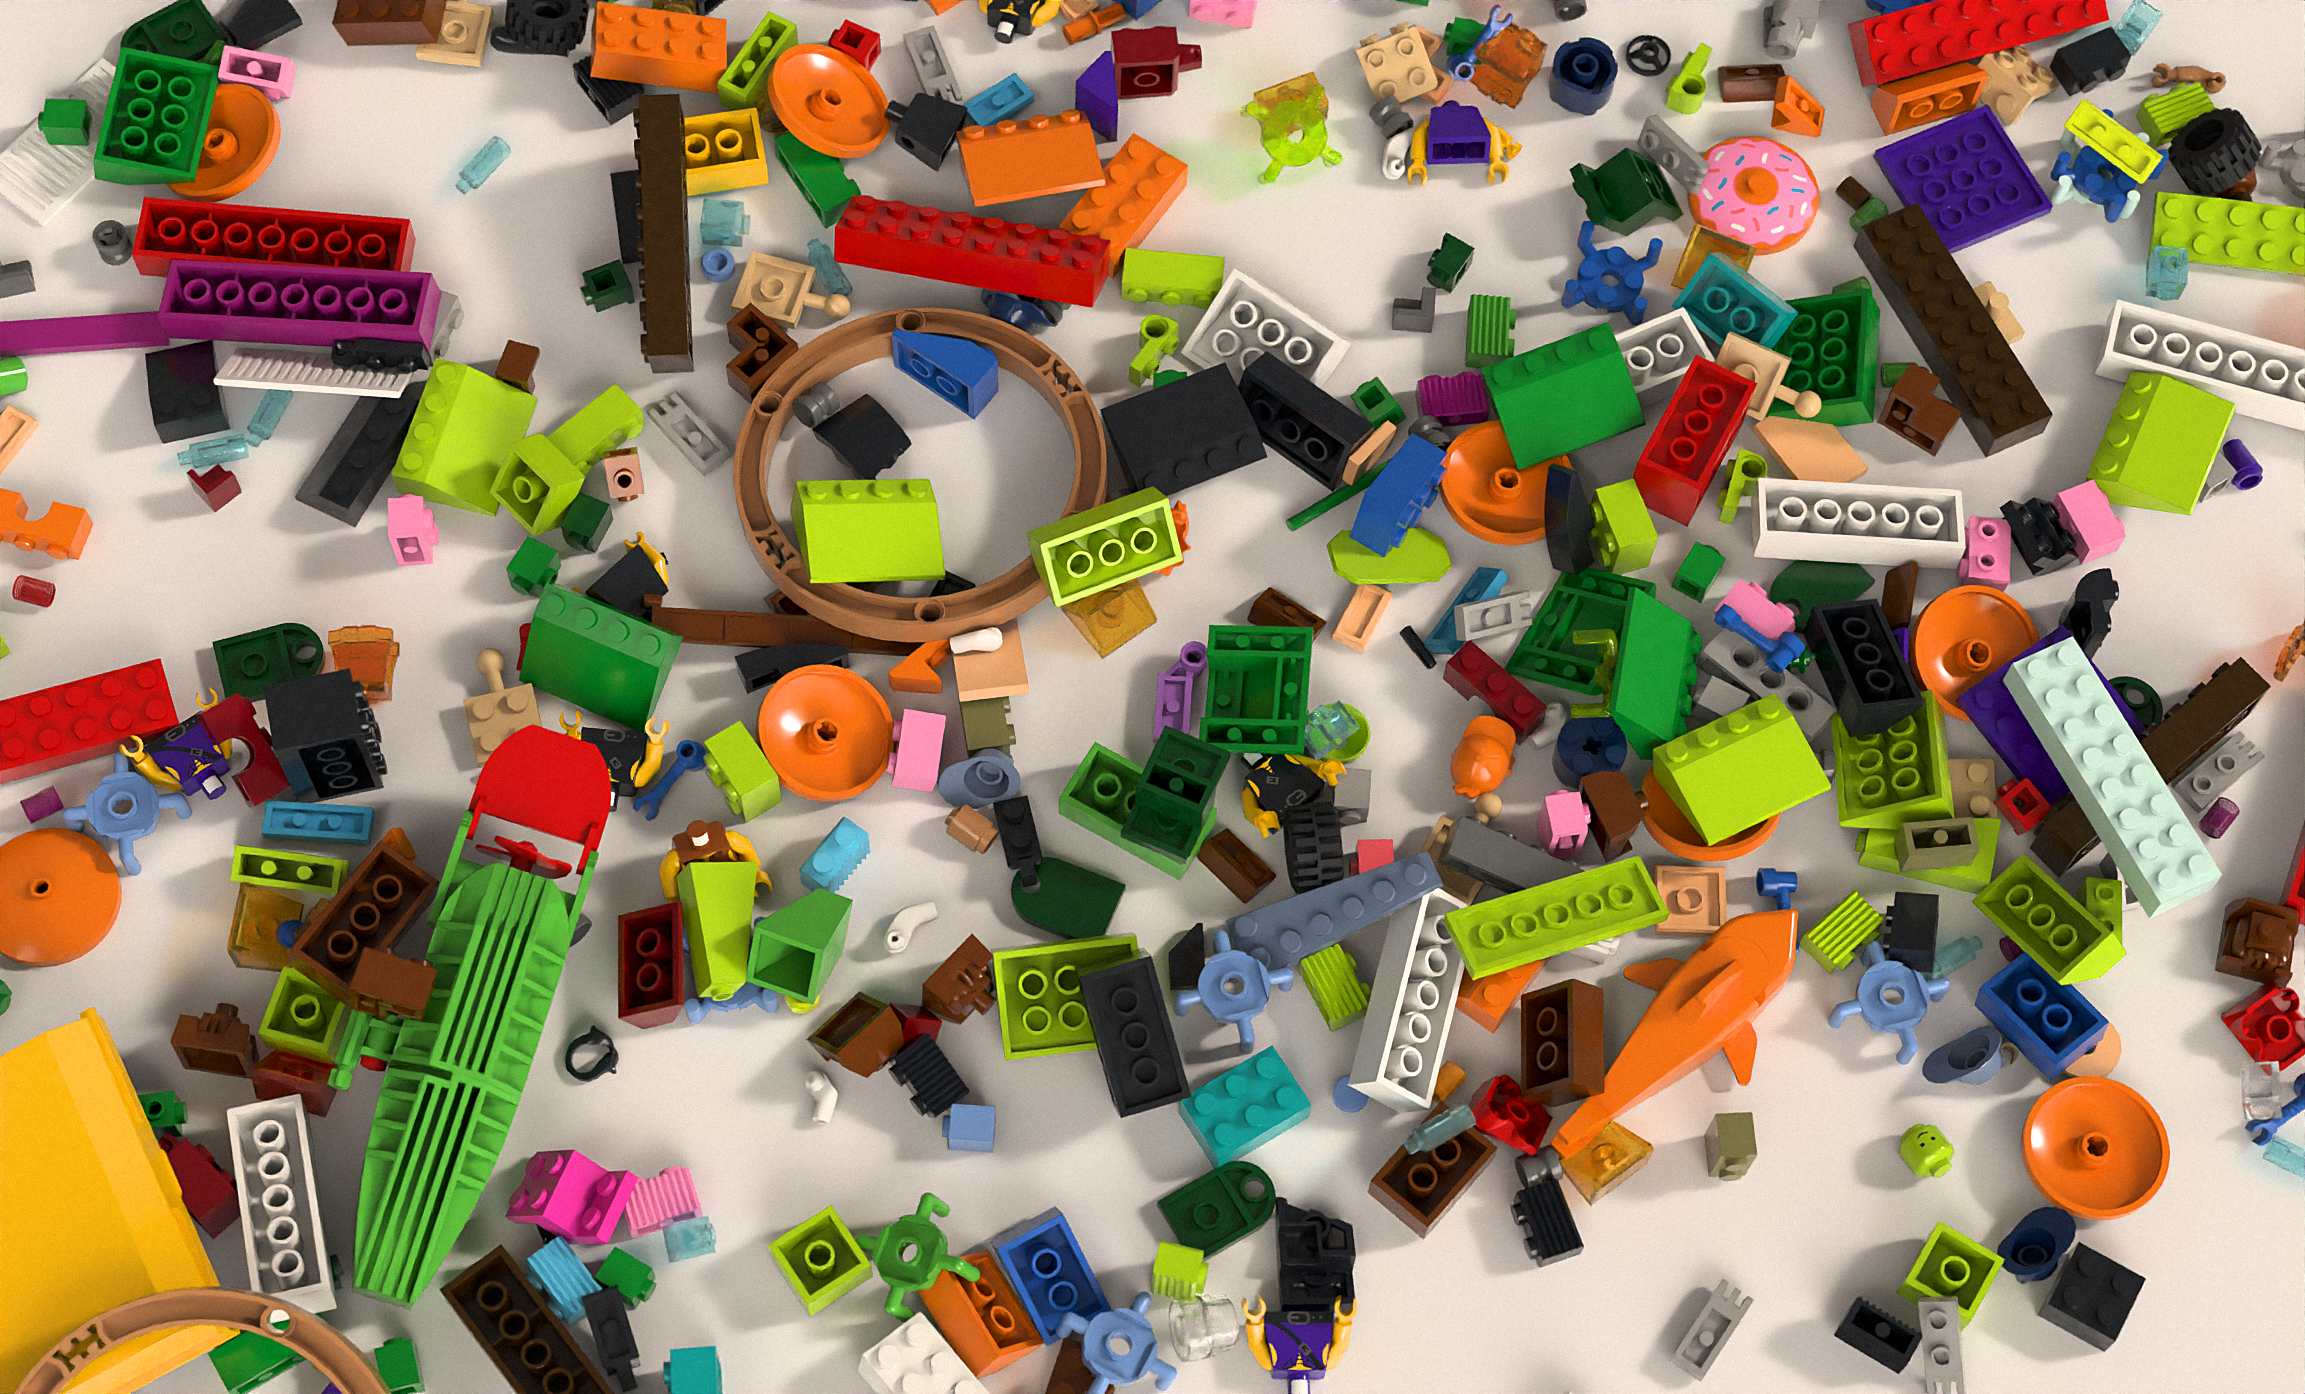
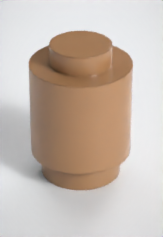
[945,804,999,854]

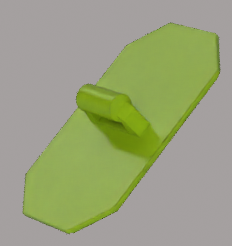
[1326,528,1452,585]

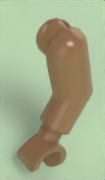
[2151,63,2226,94]

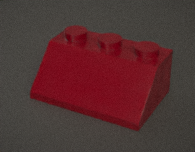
[618,901,683,1029]

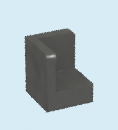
[0,260,36,299]
[1392,287,1436,333]

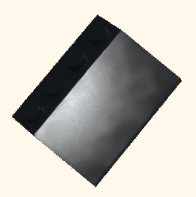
[1100,362,1268,496]

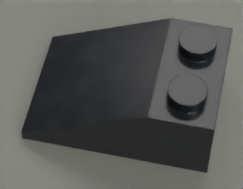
[145,340,230,444]

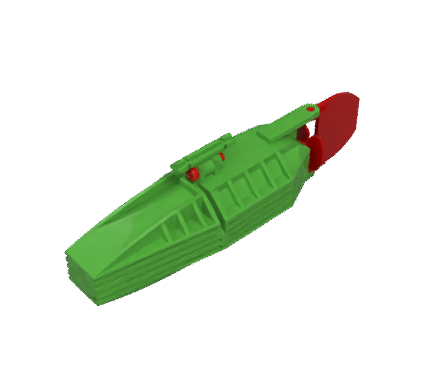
[327,724,611,1310]

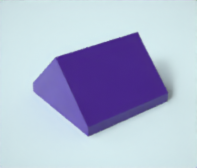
[1075,51,1118,142]

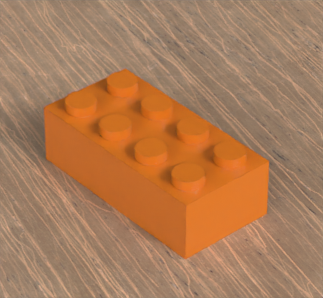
[590,1,727,94]
[1059,133,1188,279]

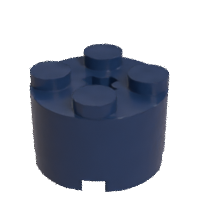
[1549,37,1618,116]
[1552,714,1627,790]

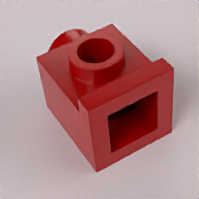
[828,19,881,71]
[1993,777,2053,835]

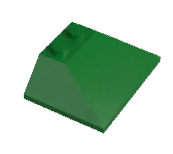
[1504,567,1657,696]
[1199,625,1314,755]

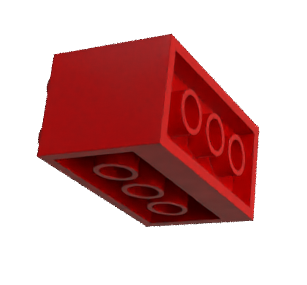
[1633,355,1757,527]

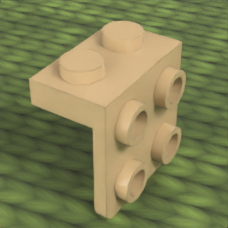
[1355,21,1438,103]
[1977,46,2059,126]

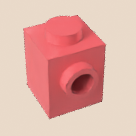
[1349,839,1394,877]

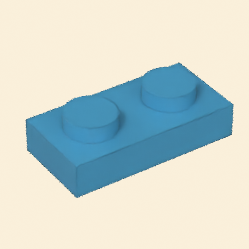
[962,73,1034,127]

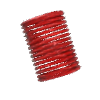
[12,575,56,608]

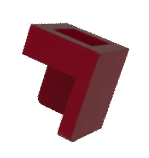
[186,464,242,512]
[889,1003,943,1048]

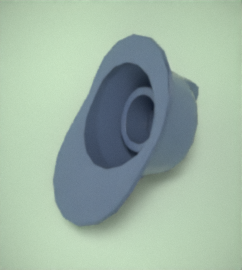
[938,748,1021,808]
[1922,1026,2006,1085]

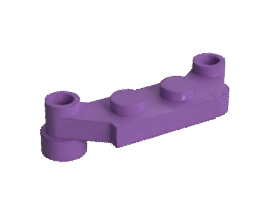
[1153,641,1208,742]

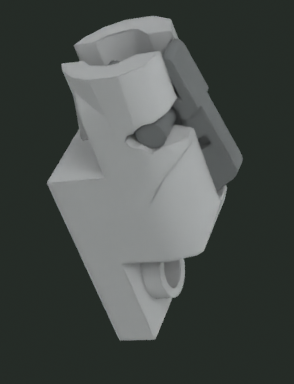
[1763,0,1821,60]

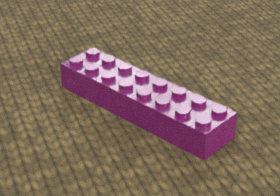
[157,260,442,352]

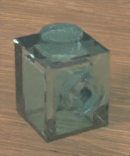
[2114,0,2164,56]
[700,199,751,247]
[2146,246,2188,300]
[1305,700,1361,761]
[662,1215,716,1263]

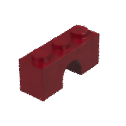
[1443,640,1547,746]
[195,692,290,807]

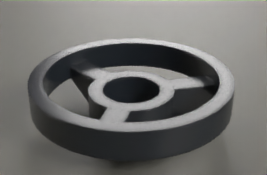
[1625,35,1671,76]

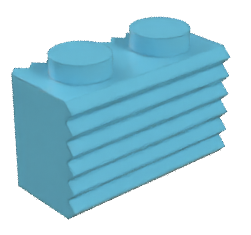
[799,817,870,893]
[524,1235,602,1327]

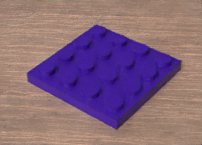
[1873,105,2053,254]
[1955,625,2146,805]

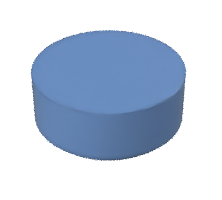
[701,248,735,283]
[1332,1075,1369,1113]

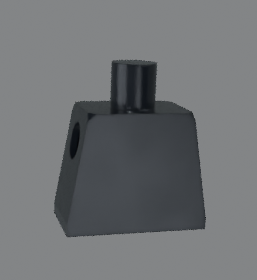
[884,92,968,172]

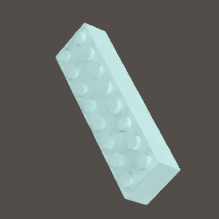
[2003,636,2222,919]

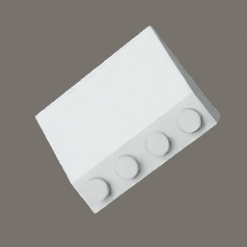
[1181,268,1352,388]

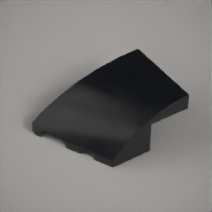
[218,0,303,51]
[812,393,912,480]
[1275,1197,1356,1312]

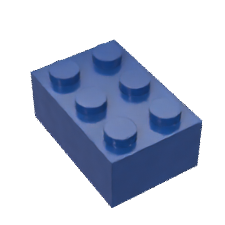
[1350,433,1447,557]
[1975,952,2109,1081]

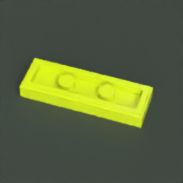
[2063,99,2163,184]

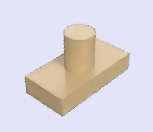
[1973,281,2025,345]

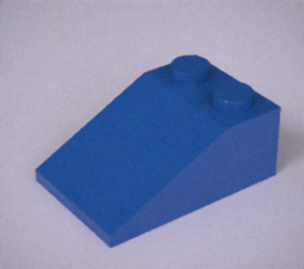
[892,329,998,419]
[990,1206,1112,1346]

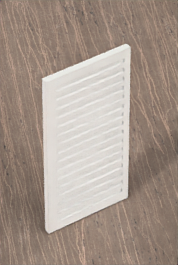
[0,57,116,227]
[213,347,414,398]

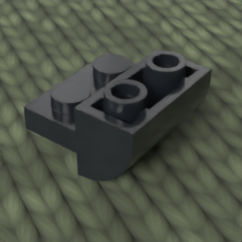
[1999,497,2079,576]
[2058,568,2119,660]

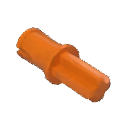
[1062,3,1126,45]

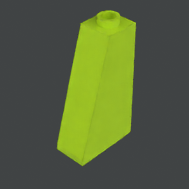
[1854,818,2001,895]
[676,862,757,1001]

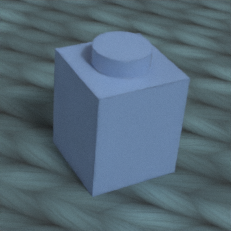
[942,1104,996,1153]

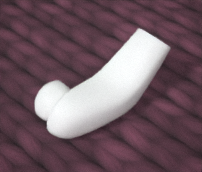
[1381,127,1416,180]
[883,901,938,954]

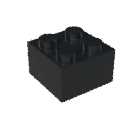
[2038,1242,2146,1352]

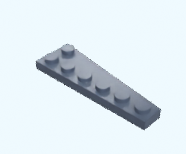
[1226,851,1443,971]

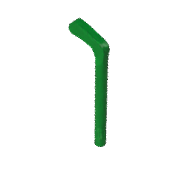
[1286,457,1439,532]

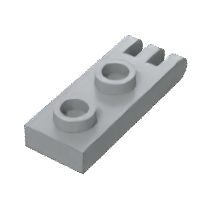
[903,25,962,102]
[1637,115,1710,194]
[646,391,731,476]
[1454,590,1532,641]
[2174,731,2265,814]
[1669,1279,1754,1382]
[1918,1296,1967,1394]

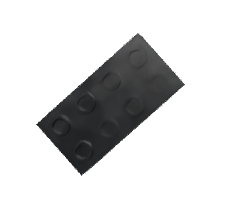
[263,668,388,803]
[1074,947,1192,1118]

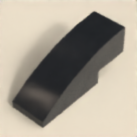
[1544,463,1595,577]
[735,643,849,694]

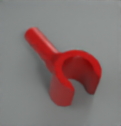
[516,623,532,671]

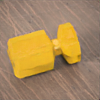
[1497,127,1522,160]

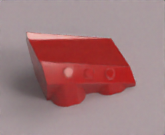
[2221,980,2305,1079]
[1462,1075,1553,1156]

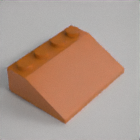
[956,109,1105,207]

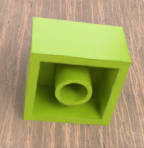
[490,432,586,537]
[1587,478,1658,575]
[703,721,782,823]
[258,966,352,1065]
[768,1205,873,1317]
[1896,1221,2005,1332]

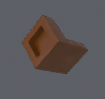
[495,340,540,395]

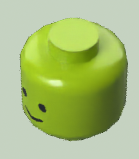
[1899,1123,1954,1178]

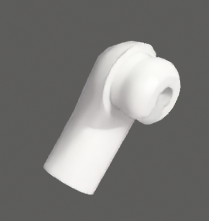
[950,627,1003,654]
[1528,702,1567,751]
[804,1070,838,1125]

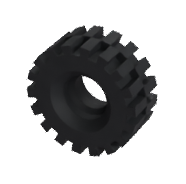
[504,0,589,55]

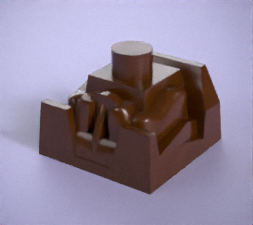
[1578,771,1649,863]
[2215,897,2300,988]
[922,934,997,1025]
[806,992,904,1078]
[170,1003,260,1080]

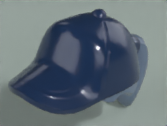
[981,288,1054,334]

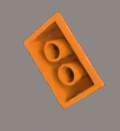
[1870,62,1988,136]
[1455,956,1552,1034]
[917,1250,1044,1379]

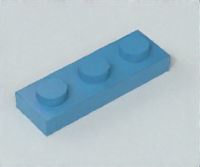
[1424,567,1509,655]
[261,800,375,845]

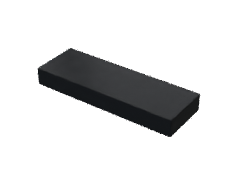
[610,170,643,264]

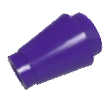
[2222,439,2263,490]

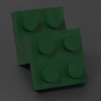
[1569,147,1684,237]
[1120,725,1231,865]

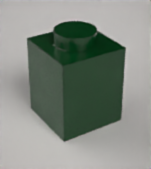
[561,492,614,553]

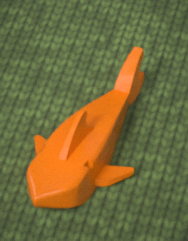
[1549,909,1798,1161]

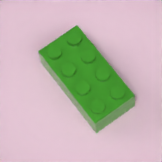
[1059,742,1217,881]

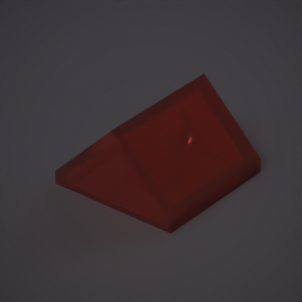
[250,1049,338,1117]

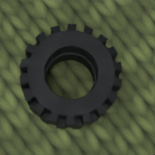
[2168,108,2262,195]
[1283,801,1344,894]

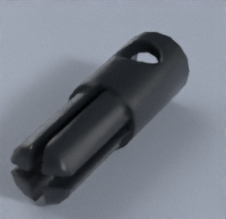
[1399,625,1437,670]

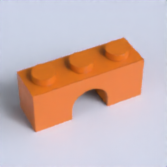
[0,488,93,560]

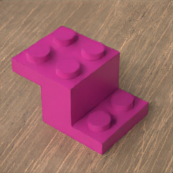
[505,1149,639,1244]

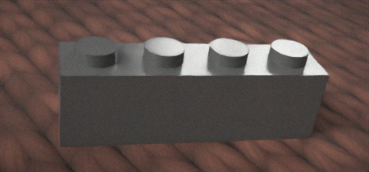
[1438,816,1585,894]

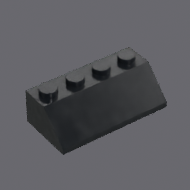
[1238,351,1375,492]
[295,393,419,527]
[1803,599,1924,737]

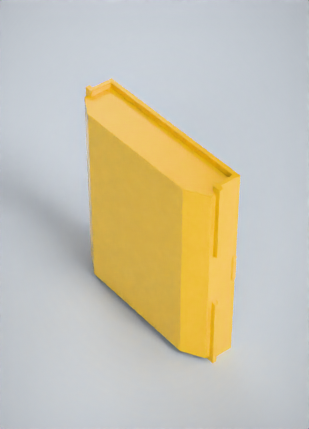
[0,1007,241,1394]

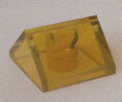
[1671,223,1757,290]
[1061,578,1157,659]
[227,881,304,972]
[1558,1120,1654,1206]

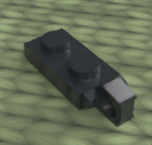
[331,338,430,372]
[993,796,1042,887]
[581,1284,641,1393]

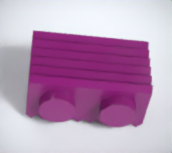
[1415,372,1490,427]

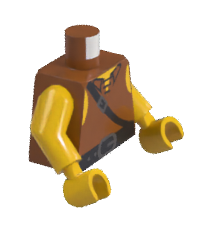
[659,820,772,919]

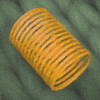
[1432,1061,1466,1103]

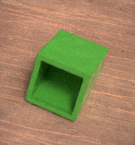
[746,888,853,1005]

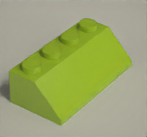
[1026,486,1183,607]
[1971,853,2127,985]

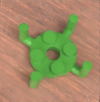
[855,1192,980,1323]

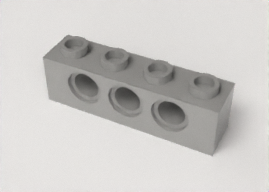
[1696,628,1837,746]

